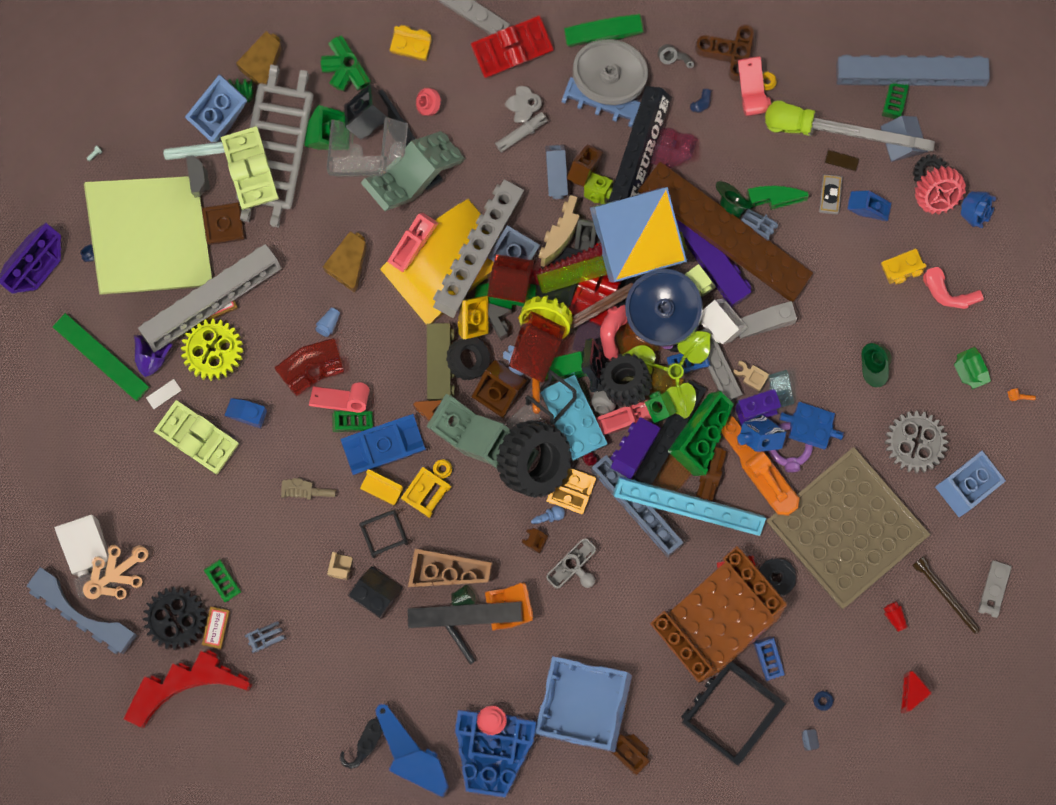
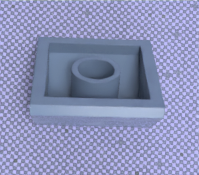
[880,116,928,162]
[488,225,540,277]

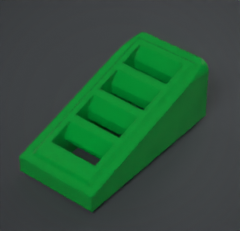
[882,83,909,119]
[332,411,373,432]
[203,559,241,602]

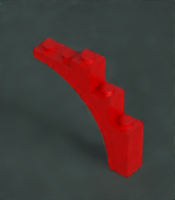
[123,650,252,729]

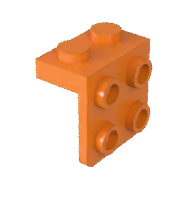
[485,583,533,631]

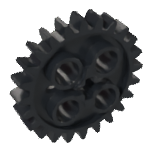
[142,587,207,651]

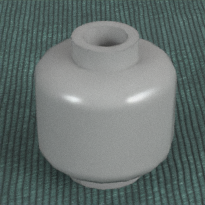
[591,391,616,414]

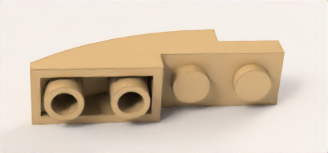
[539,195,580,267]

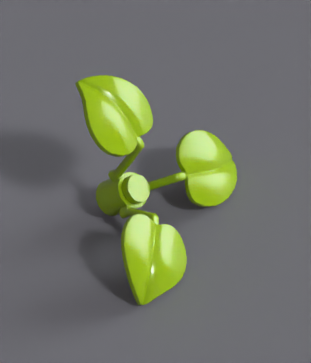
[622,331,710,418]

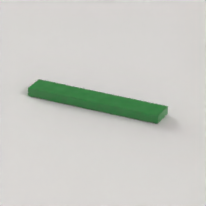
[52,313,150,402]

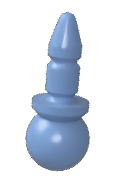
[531,505,565,524]

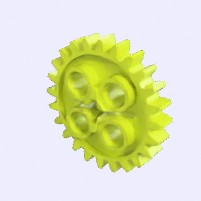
[181,319,244,381]

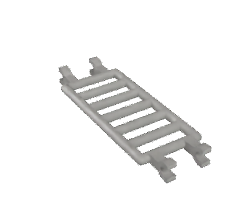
[236,65,313,228]

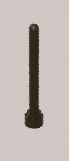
[912,556,980,634]

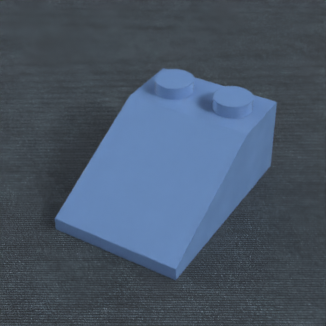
[185,74,247,142]
[935,451,1006,517]

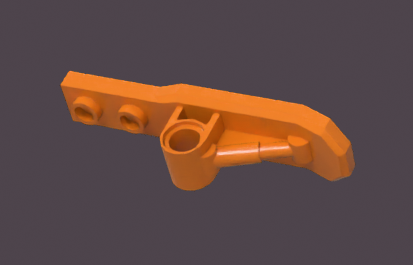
[721,416,799,516]

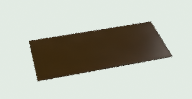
[824,150,860,171]

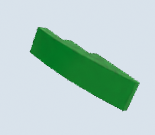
[564,14,644,48]

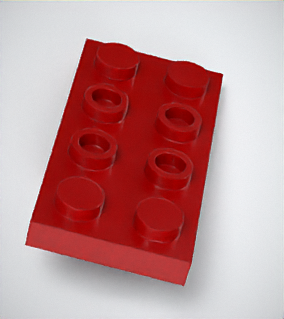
[470,15,553,79]
[569,243,623,326]

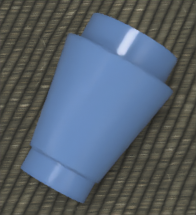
[315,308,340,337]

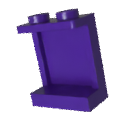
[735,389,781,427]

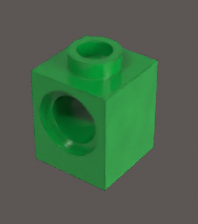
[644,391,677,423]

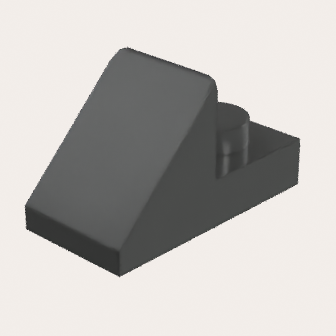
[488,303,512,341]

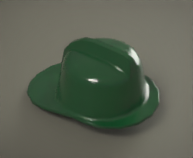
[715,181,752,218]
[861,343,892,388]

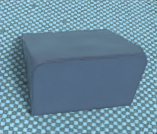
[801,729,819,751]

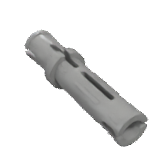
[495,112,548,153]

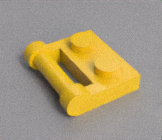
[401,467,451,518]

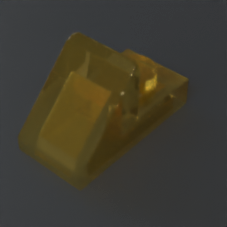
[651,369,684,393]

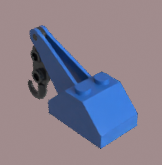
[340,704,449,798]

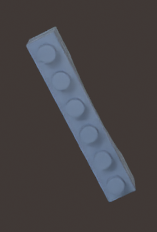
[27,567,137,655]

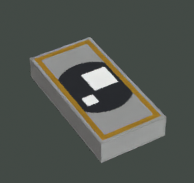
[819,174,842,215]

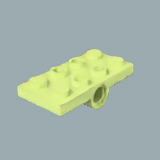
[221,126,279,210]
[154,400,239,475]

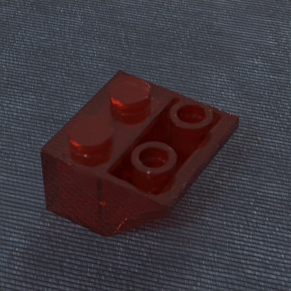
[487,254,534,303]

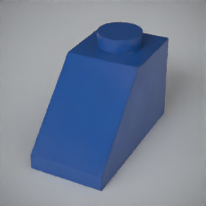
[847,190,891,221]
[224,398,267,429]

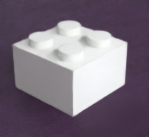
[700,299,748,344]

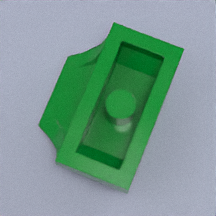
[954,347,991,390]

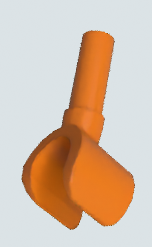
[1008,388,1036,401]

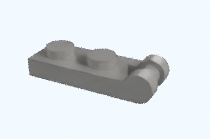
[978,561,1012,618]

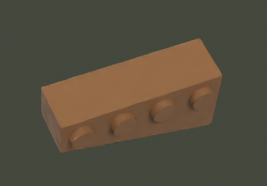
[408,549,493,587]

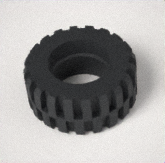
[496,420,572,498]

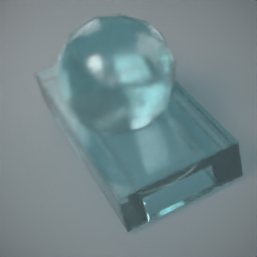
[768,370,794,409]

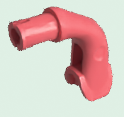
[923,267,984,309]
[600,305,628,362]

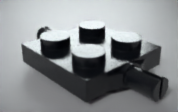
[581,338,608,392]

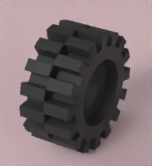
[913,154,948,182]

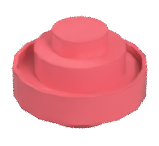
[416,88,440,116]
[477,706,506,735]

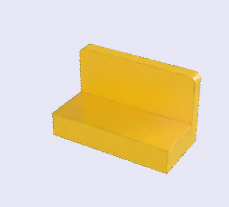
[360,469,403,506]

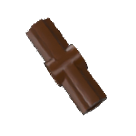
[696,447,726,501]

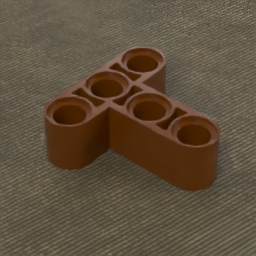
[696,25,754,82]

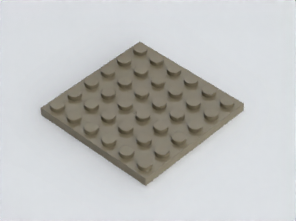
[766,447,930,610]

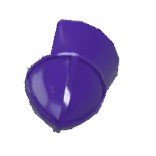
[134,335,173,377]

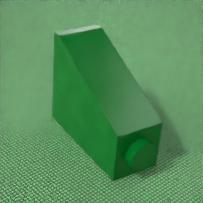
[539,351,587,382]

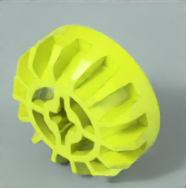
[519,296,573,341]

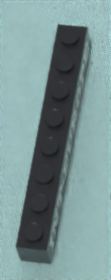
[608,86,672,202]

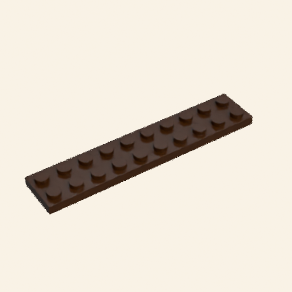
[638,162,813,303]

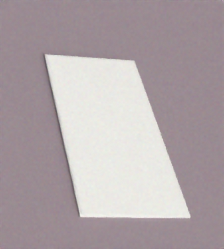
[146,379,182,409]

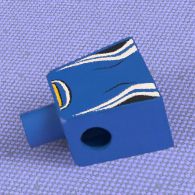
[737,414,786,452]

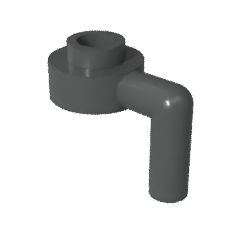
[658,44,694,68]

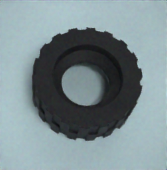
[446,337,490,380]

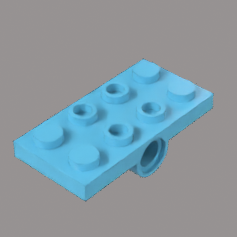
[540,375,607,461]

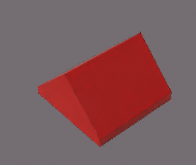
[901,671,932,714]

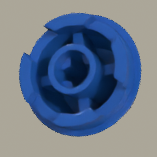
[961,191,996,228]

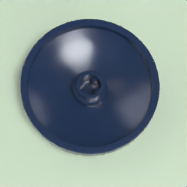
[625,269,703,346]

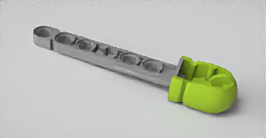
[765,101,935,151]

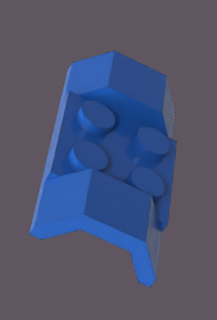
[340,414,426,475]

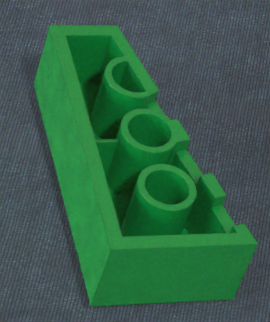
[668,391,734,476]

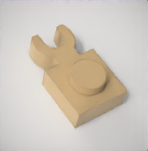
[733,361,769,392]

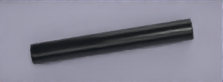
[445,626,477,665]

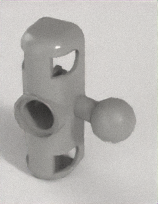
[546,538,596,589]

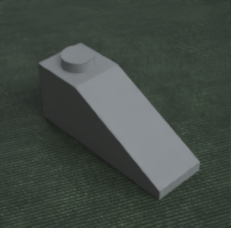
[739,301,797,339]

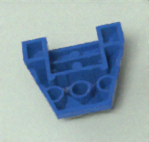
[455,710,536,797]

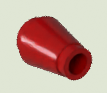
[883,601,908,632]

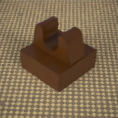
[522,528,548,554]

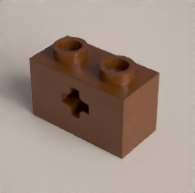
[567,144,604,187]

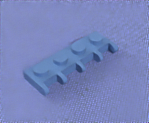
[561,77,641,127]

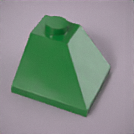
[304,105,348,150]

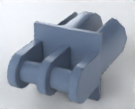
[740,209,778,240]
[245,621,286,654]

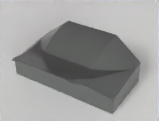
[186,155,210,198]

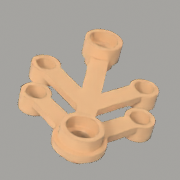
[83,545,148,599]

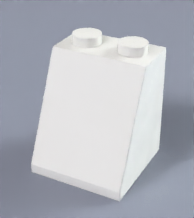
[55,515,109,577]

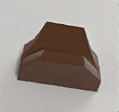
[610,734,650,776]

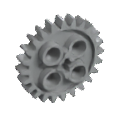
[885,411,948,474]

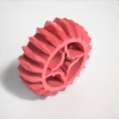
[915,166,966,215]

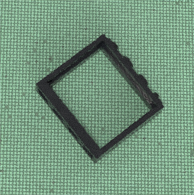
[681,661,786,767]

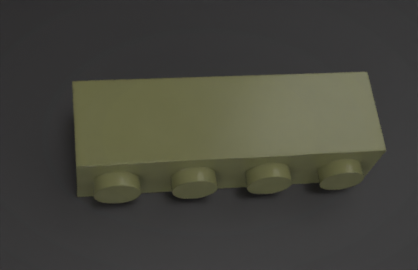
[427,323,455,401]

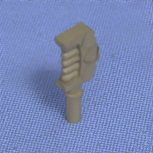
[281,478,336,500]

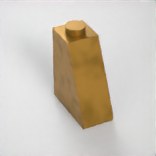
[236,31,282,86]
[323,231,367,293]

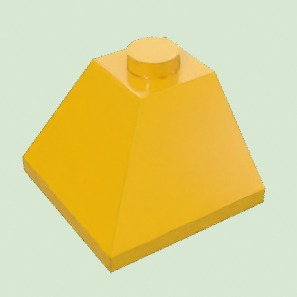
[458,296,488,339]

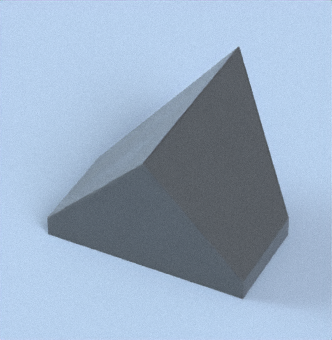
[575,219,600,251]

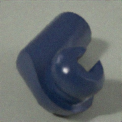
[690,89,712,113]

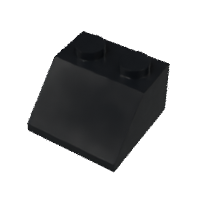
[344,84,388,140]
[348,566,403,619]

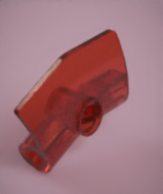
[275,338,344,397]

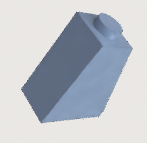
[545,145,568,199]

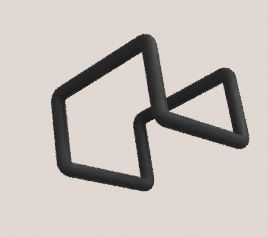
[526,370,577,425]
[359,510,408,558]

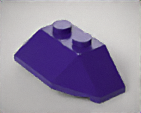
[0,223,61,294]

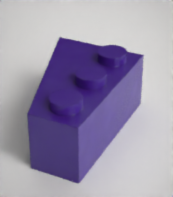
[611,417,660,479]

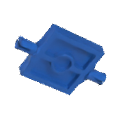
[779,402,844,450]

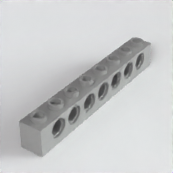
[433,179,524,318]

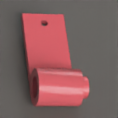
[738,56,771,116]
[309,382,370,412]

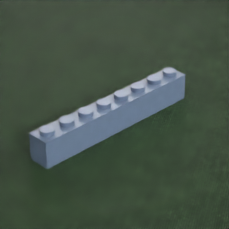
[836,55,989,86]

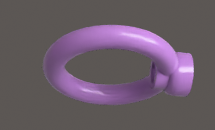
[769,422,813,473]

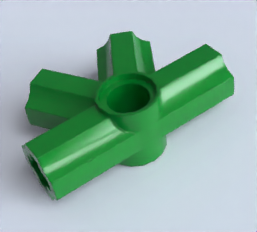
[321,35,371,92]

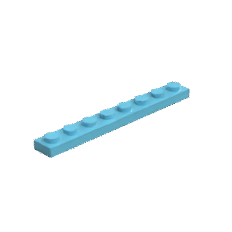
[613,476,766,536]

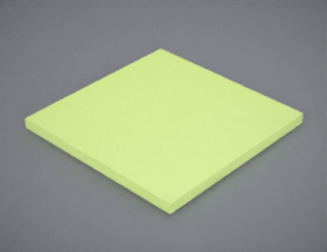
[84,177,212,294]

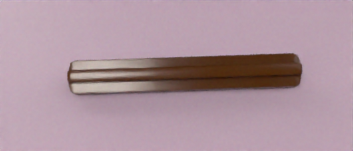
[571,283,633,328]

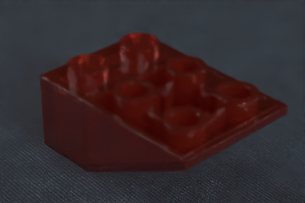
[509,311,565,383]

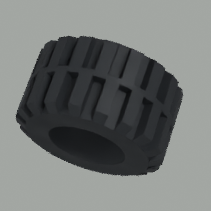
[600,353,652,407]

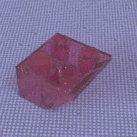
[651,127,698,168]

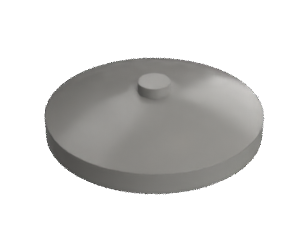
[572,39,648,105]

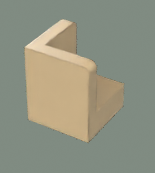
[327,552,352,580]

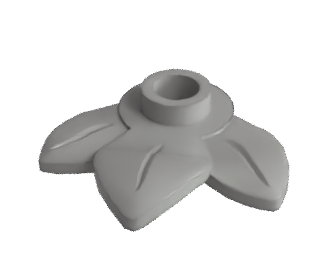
[505,86,542,123]

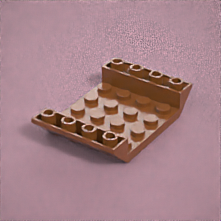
[650,546,788,683]

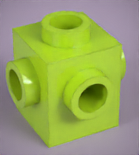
[584,173,613,204]

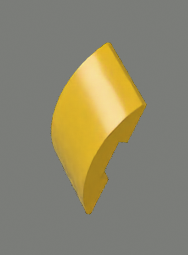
[380,199,502,325]

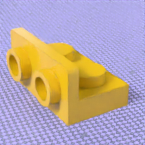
[390,25,432,61]
[881,249,927,285]

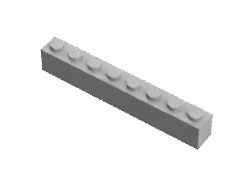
[138,244,281,353]

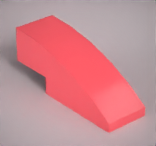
[387,213,438,272]
[595,399,652,436]

